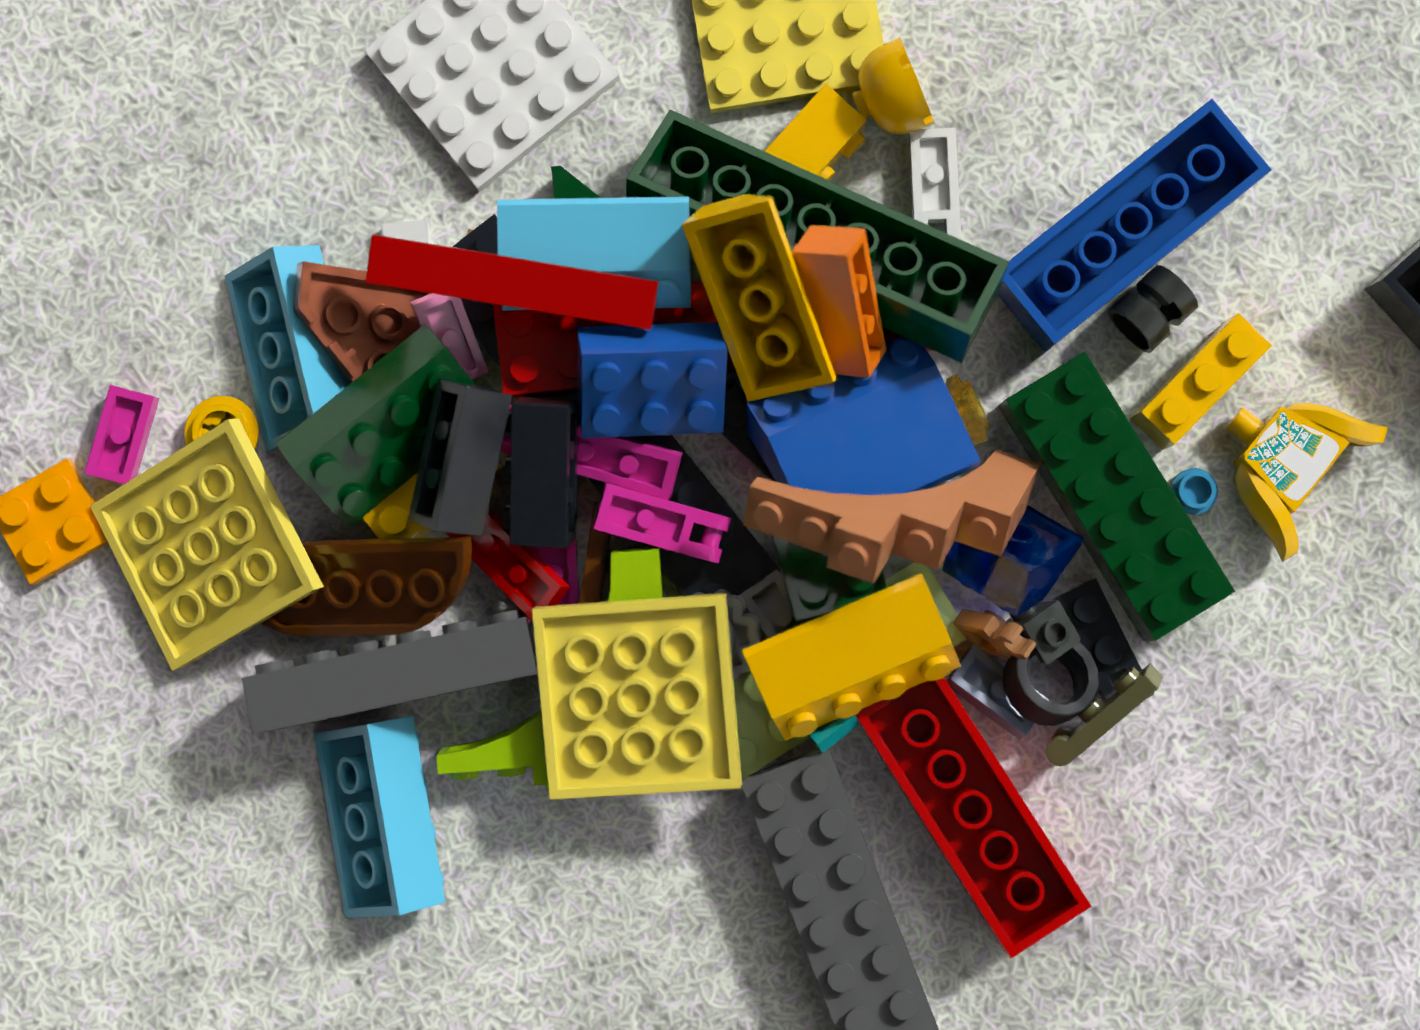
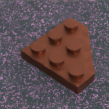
[293,261,431,383]

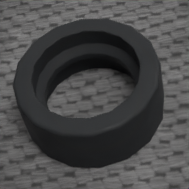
[1003,642,1099,726]

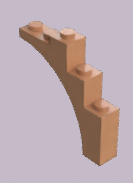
[743,449,1041,583]

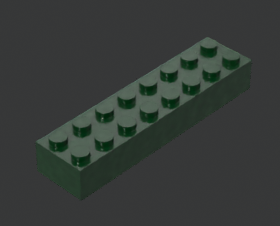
[626,109,1009,363]

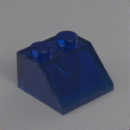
[942,505,1083,617]

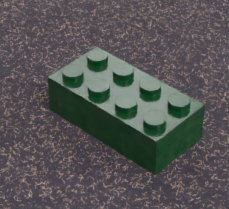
[276,324,475,529]

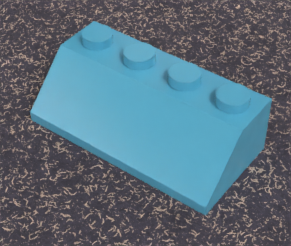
[497,197,691,310]
[225,245,351,451]
[314,716,445,918]

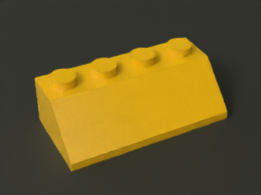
[681,194,836,402]
[742,573,961,741]

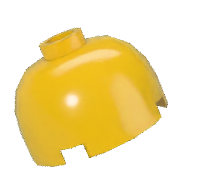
[852,37,935,135]

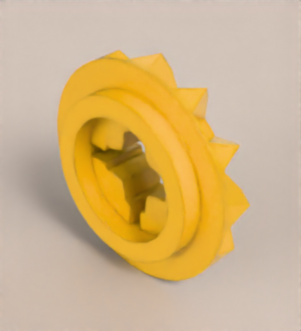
[185,396,260,449]

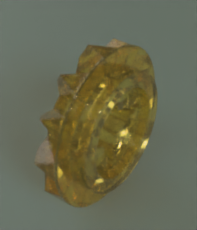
[945,374,990,446]

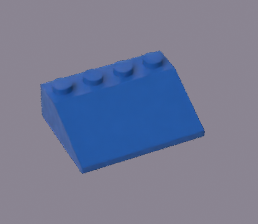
[746,336,981,495]

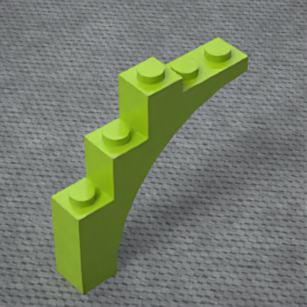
[436,546,663,791]

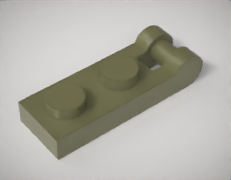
[1046,663,1163,766]

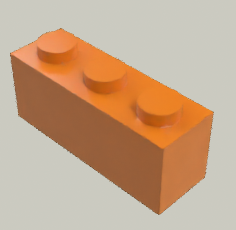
[792,225,886,378]

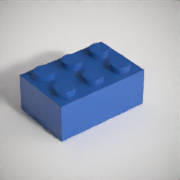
[577,322,727,438]

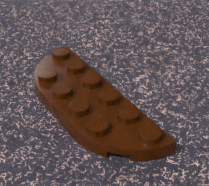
[261,537,472,636]

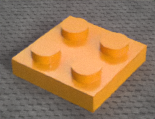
[0,458,108,585]

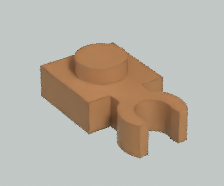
[953,609,1036,660]

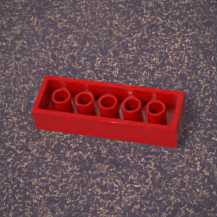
[855,677,1092,959]

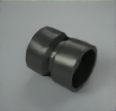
[1108,265,1198,353]

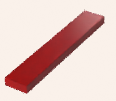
[365,234,659,330]

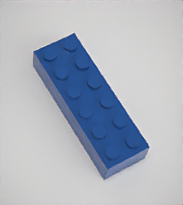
[998,98,1272,353]

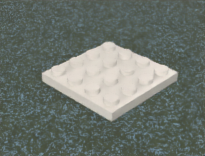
[364,0,620,192]

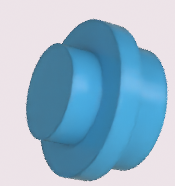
[1170,468,1218,515]

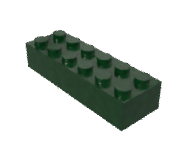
[998,351,1236,641]

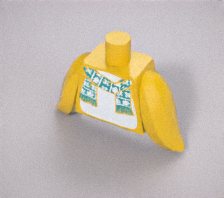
[1225,403,1388,562]

